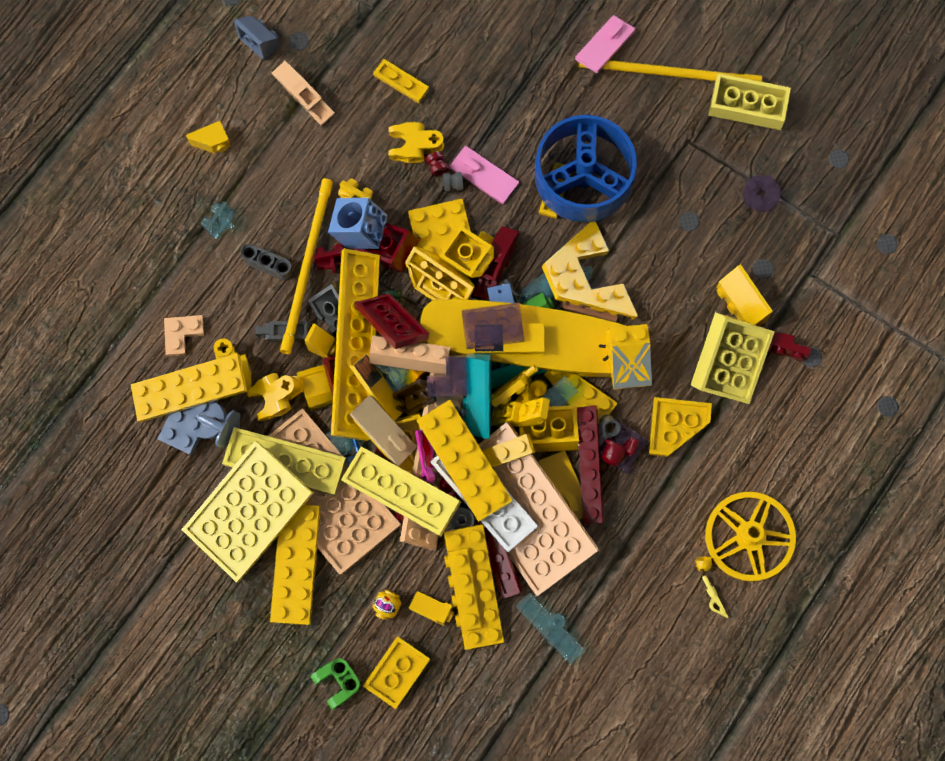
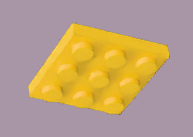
[408,199,471,256]

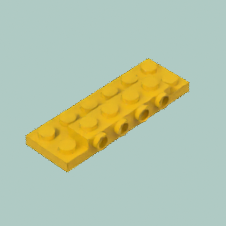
[444,524,504,650]

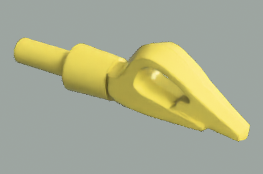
[702,575,729,618]

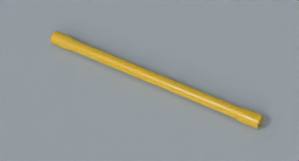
[579,60,762,82]
[280,179,333,354]

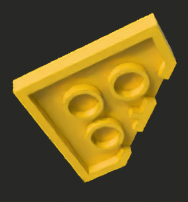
[648,397,712,457]

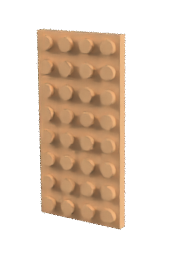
[269,408,401,576]
[478,422,600,596]

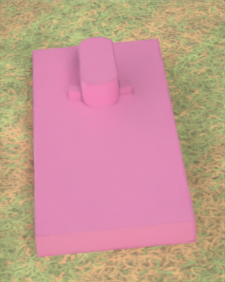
[575,15,635,73]
[449,146,519,204]

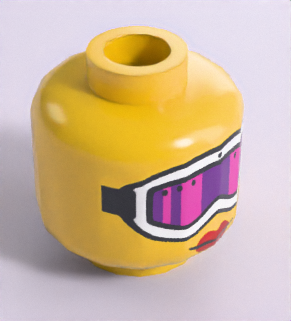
[372,589,402,620]

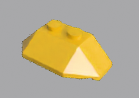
[405,247,475,301]

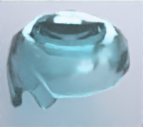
[326,431,354,456]

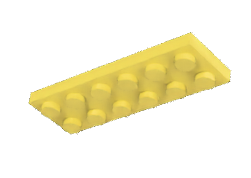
[222,427,346,496]
[341,447,461,537]

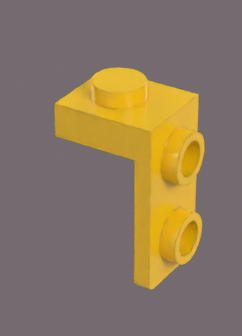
[409,591,454,626]

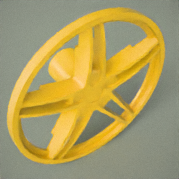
[705,492,796,582]

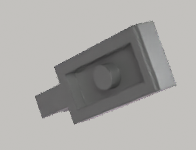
[255,321,309,342]

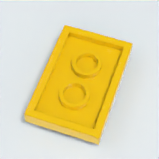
[363,636,430,709]

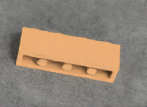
[369,336,450,375]

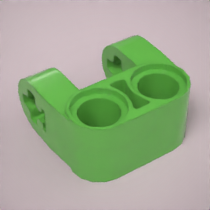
[310,659,361,710]

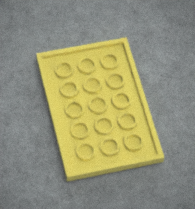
[182,441,314,582]

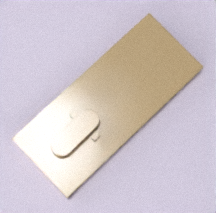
[349,395,417,466]

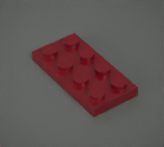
[356,293,429,349]

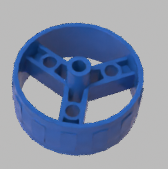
[534,115,636,222]

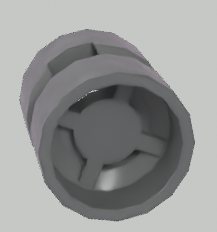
[449,503,474,530]

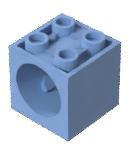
[328,198,387,249]

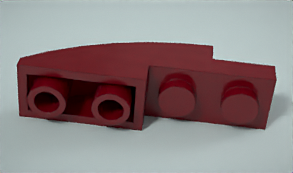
[473,226,520,301]
[766,332,811,361]

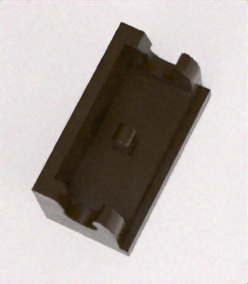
[392,379,437,416]

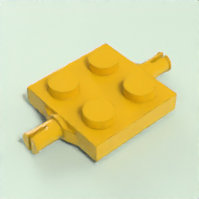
[490,364,538,407]

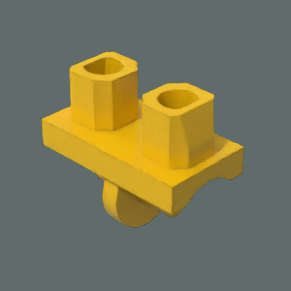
[338,178,373,199]
[516,377,547,403]

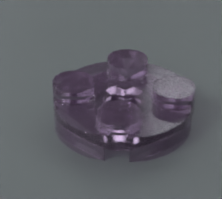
[742,175,781,213]

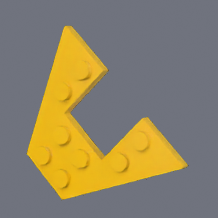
[542,221,638,320]

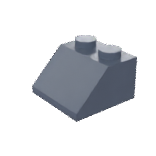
[234,15,279,60]

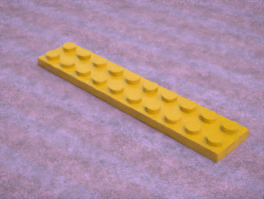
[331,248,380,441]

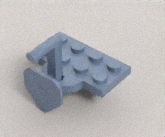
[158,400,240,455]

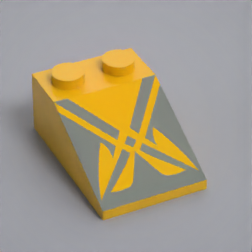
[605,324,652,390]

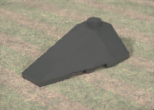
[308,280,340,333]

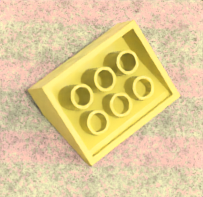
[691,312,774,404]

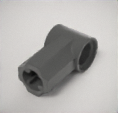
[599,415,620,451]

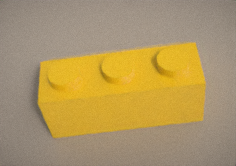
[716,264,773,326]
[519,405,579,452]

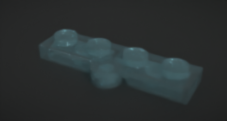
[515,593,585,665]

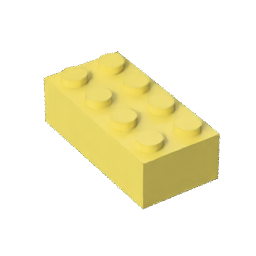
[708,73,791,130]

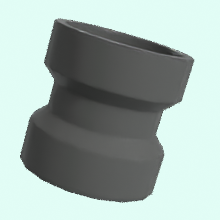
[443,172,463,192]

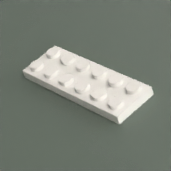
[430,456,538,552]

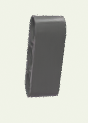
[240,244,293,281]

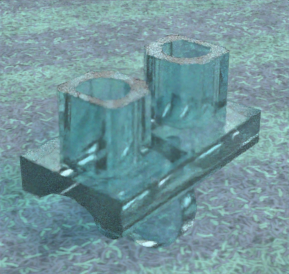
[201,201,235,239]

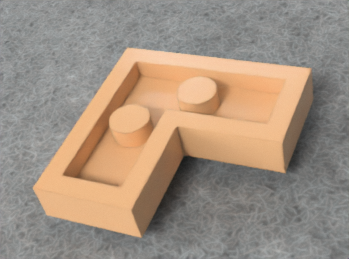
[164,315,204,357]

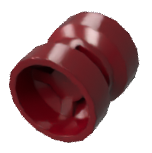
[425,151,449,177]

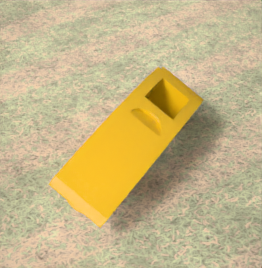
[492,398,550,427]

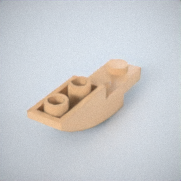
[272,61,335,126]

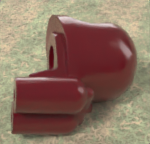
[602,437,639,466]

